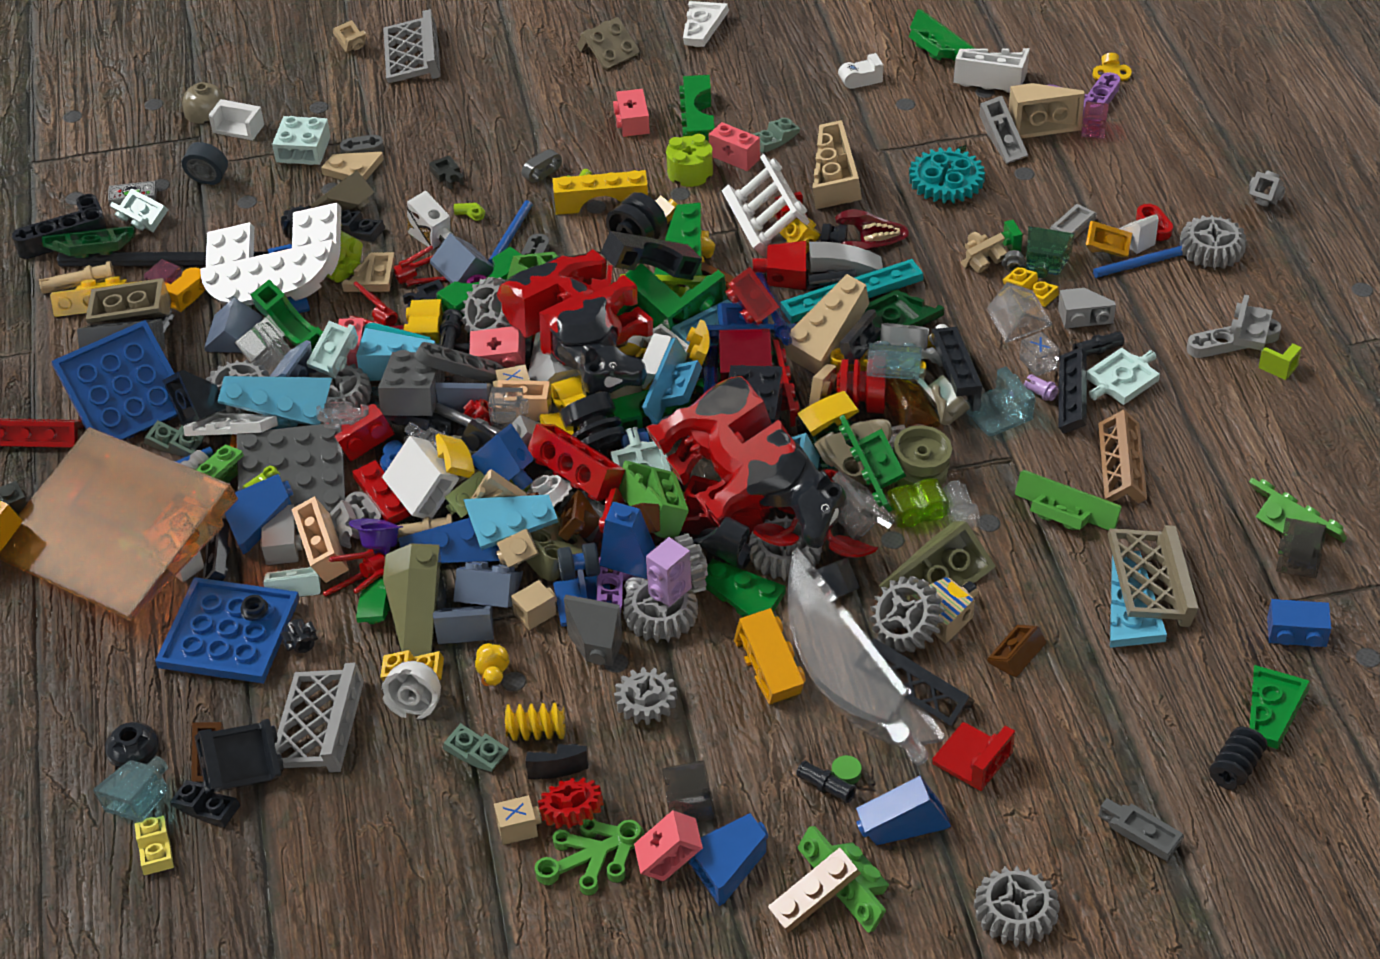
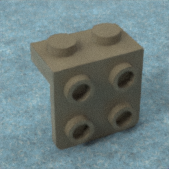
[577,17,639,70]

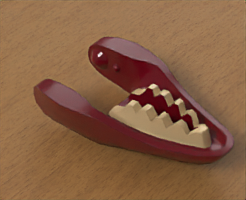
[835,209,909,250]

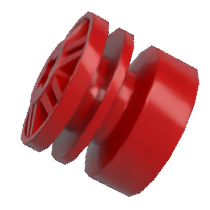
[837,359,886,414]

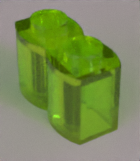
[887,478,949,528]

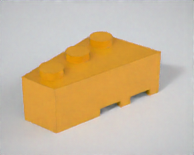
[734,608,806,705]

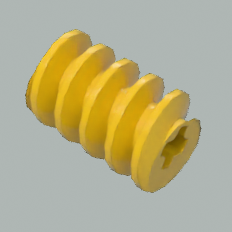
[505,703,565,741]

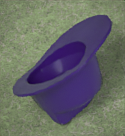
[349,518,403,555]

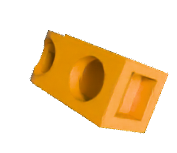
[165,268,206,312]

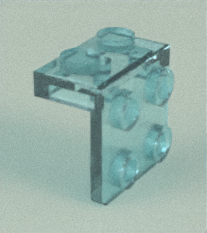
[867,341,922,380]
[966,366,1036,437]

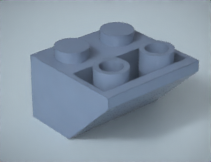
[453,561,523,608]

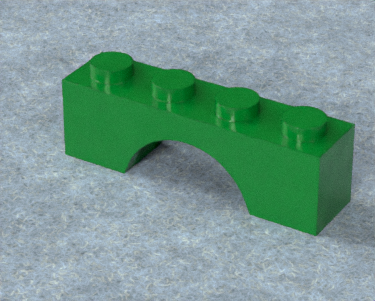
[679,75,715,142]
[436,247,522,317]
[250,279,323,352]

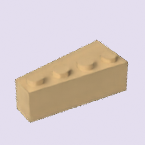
[812,120,862,209]
[782,274,869,375]

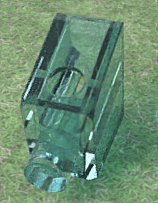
[93,756,168,823]

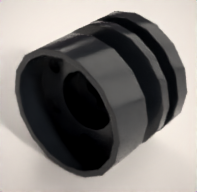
[559,392,627,452]

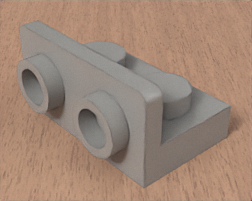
[1230,295,1273,350]

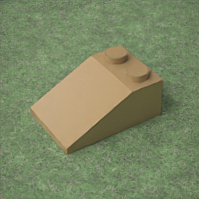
[1009,83,1085,139]

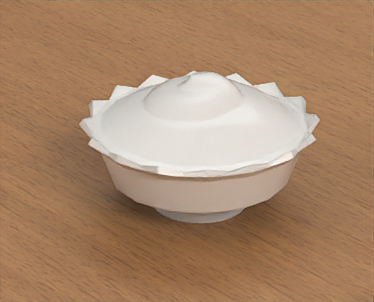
[527,475,572,508]

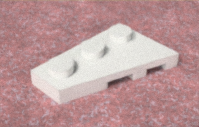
[683,1,729,47]
[183,412,278,436]

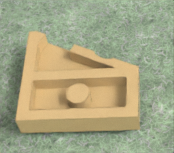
[321,152,384,181]
[342,252,395,292]
[809,364,837,406]

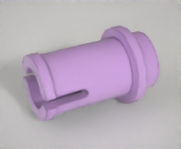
[1024,374,1059,401]

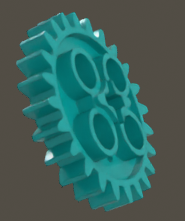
[909,147,985,203]

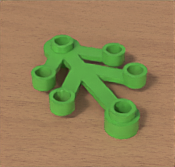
[535,819,644,895]

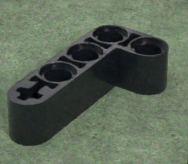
[12,194,107,259]

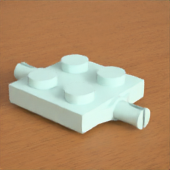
[1087,348,1160,405]
[610,427,671,504]

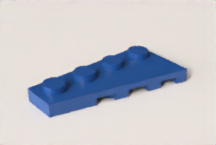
[398,518,500,564]

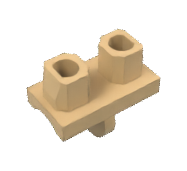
[961,232,1007,273]

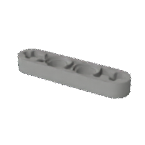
[1186,319,1281,358]

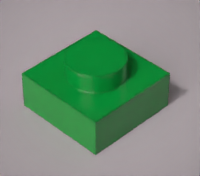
[1001,220,1023,252]

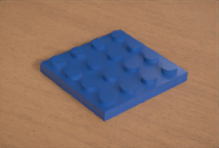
[52,320,178,452]
[155,577,300,684]

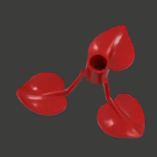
[753,506,878,557]

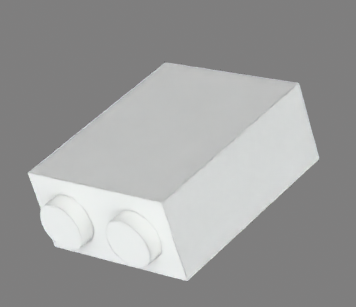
[382,436,460,519]

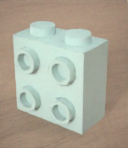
[272,116,331,165]

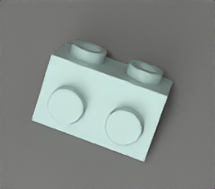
[110,189,169,232]
[307,321,358,378]

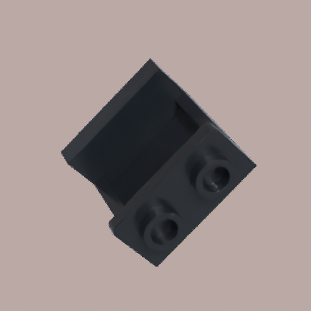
[194,719,284,794]

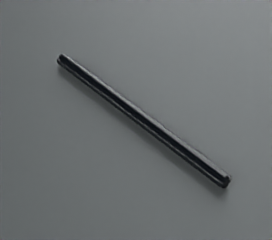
[57,251,268,267]

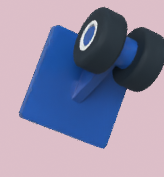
[553,543,612,627]

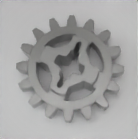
[674,534,708,594]
[614,667,677,725]

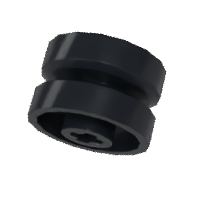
[606,192,668,239]

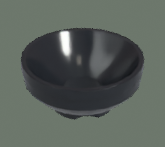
[105,722,159,770]

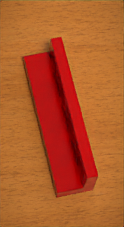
[0,418,85,447]

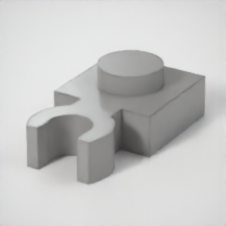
[330,500,360,549]

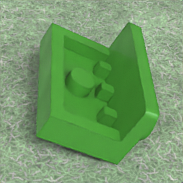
[189,444,244,502]

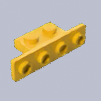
[50,277,140,317]

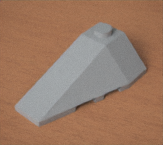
[528,332,580,396]

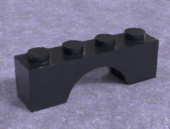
[600,231,702,280]

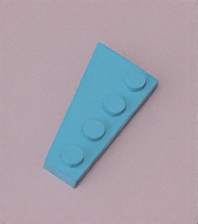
[218,376,332,426]
[1110,551,1167,648]

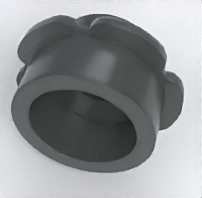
[1002,250,1026,272]

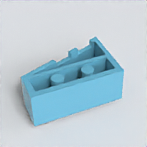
[356,328,436,381]

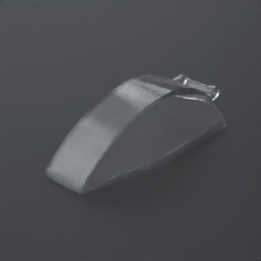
[788,547,946,765]

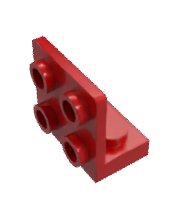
[932,722,1015,791]

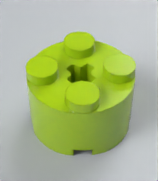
[666,134,713,187]
[326,231,363,283]

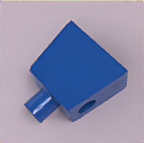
[471,423,533,490]

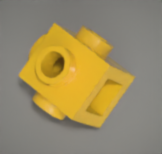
[779,217,821,253]

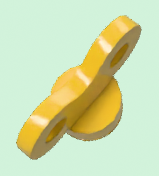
[1092,53,1132,81]

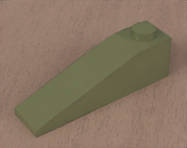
[879,521,996,601]
[383,543,441,657]

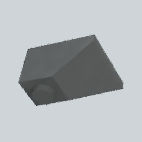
[564,595,623,667]

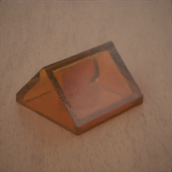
[885,372,941,430]

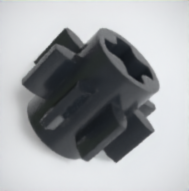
[281,619,318,654]

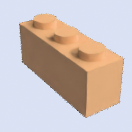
[292,496,349,583]

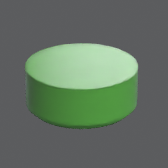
[832,755,861,784]

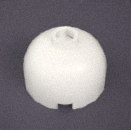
[382,661,441,719]

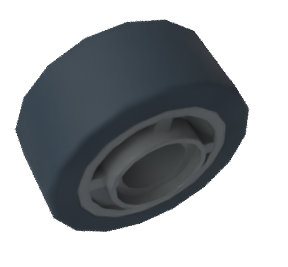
[181,142,228,185]

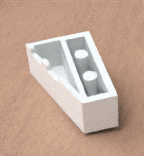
[953,48,1030,93]

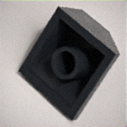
[162,370,226,426]

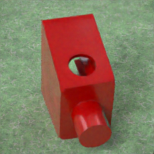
[753,241,806,290]

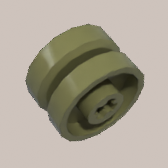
[893,425,952,493]

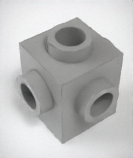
[1248,171,1286,207]

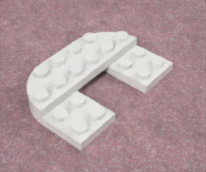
[201,203,341,309]

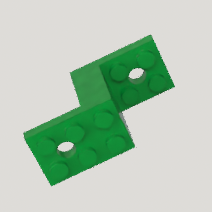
[610,264,727,331]

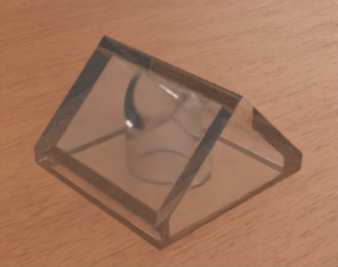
[987,282,1052,343]

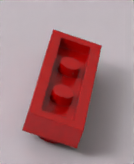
[352,460,411,524]

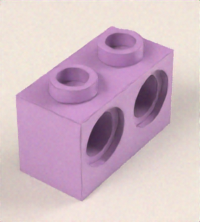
[646,537,692,607]

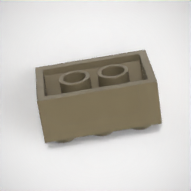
[86,278,171,325]

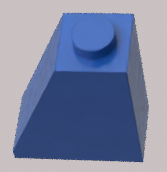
[219,474,294,554]
[600,502,656,580]
[856,776,952,846]
[688,813,768,906]

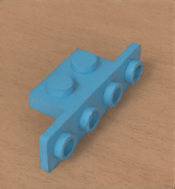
[642,338,702,424]

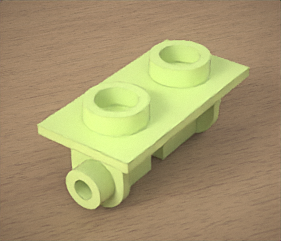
[445,471,485,518]

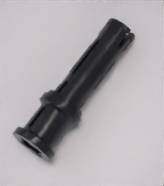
[439,309,464,350]

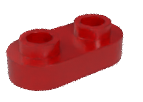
[1136,204,1173,241]

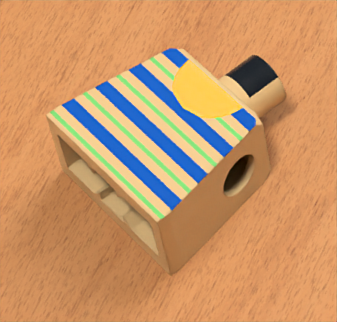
[910,577,978,644]

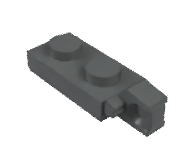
[1098,798,1184,861]

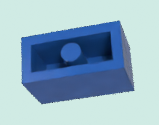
[1267,599,1331,647]

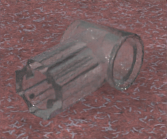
[943,480,980,529]

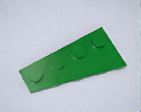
[654,203,702,276]

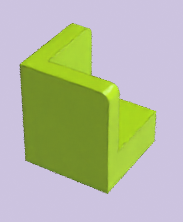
[1258,343,1302,380]

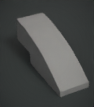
[809,242,883,276]

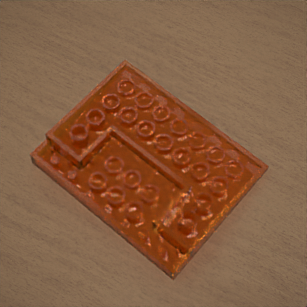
[0,427,238,621]

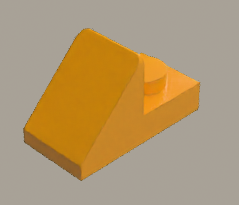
[1086,221,1132,257]

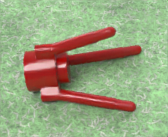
[393,246,448,287]
[349,281,398,326]
[323,549,385,596]

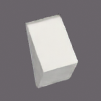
[1119,214,1159,254]

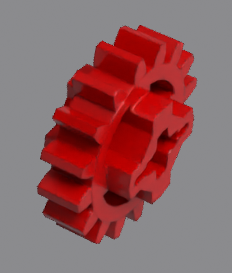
[538,778,604,829]

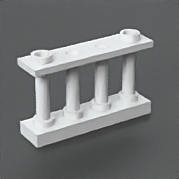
[722,154,810,258]

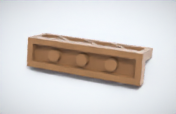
[1098,409,1147,504]

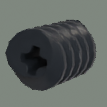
[1209,726,1268,790]

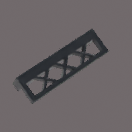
[931,326,982,411]
[856,638,975,727]

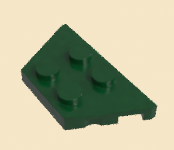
[42,226,135,258]
[862,290,944,343]

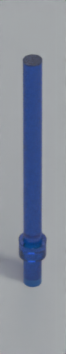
[756,272,792,346]

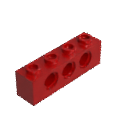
[528,424,625,501]

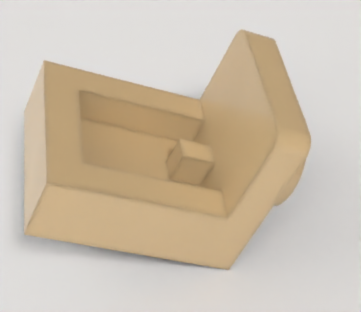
[333,20,367,53]
[497,529,539,568]

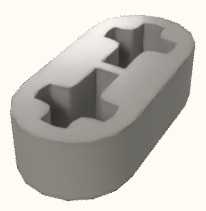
[345,492,382,520]

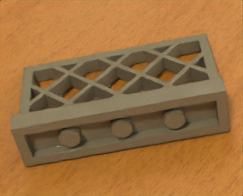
[1107,525,1199,627]

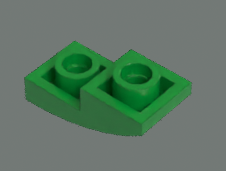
[356,577,390,624]

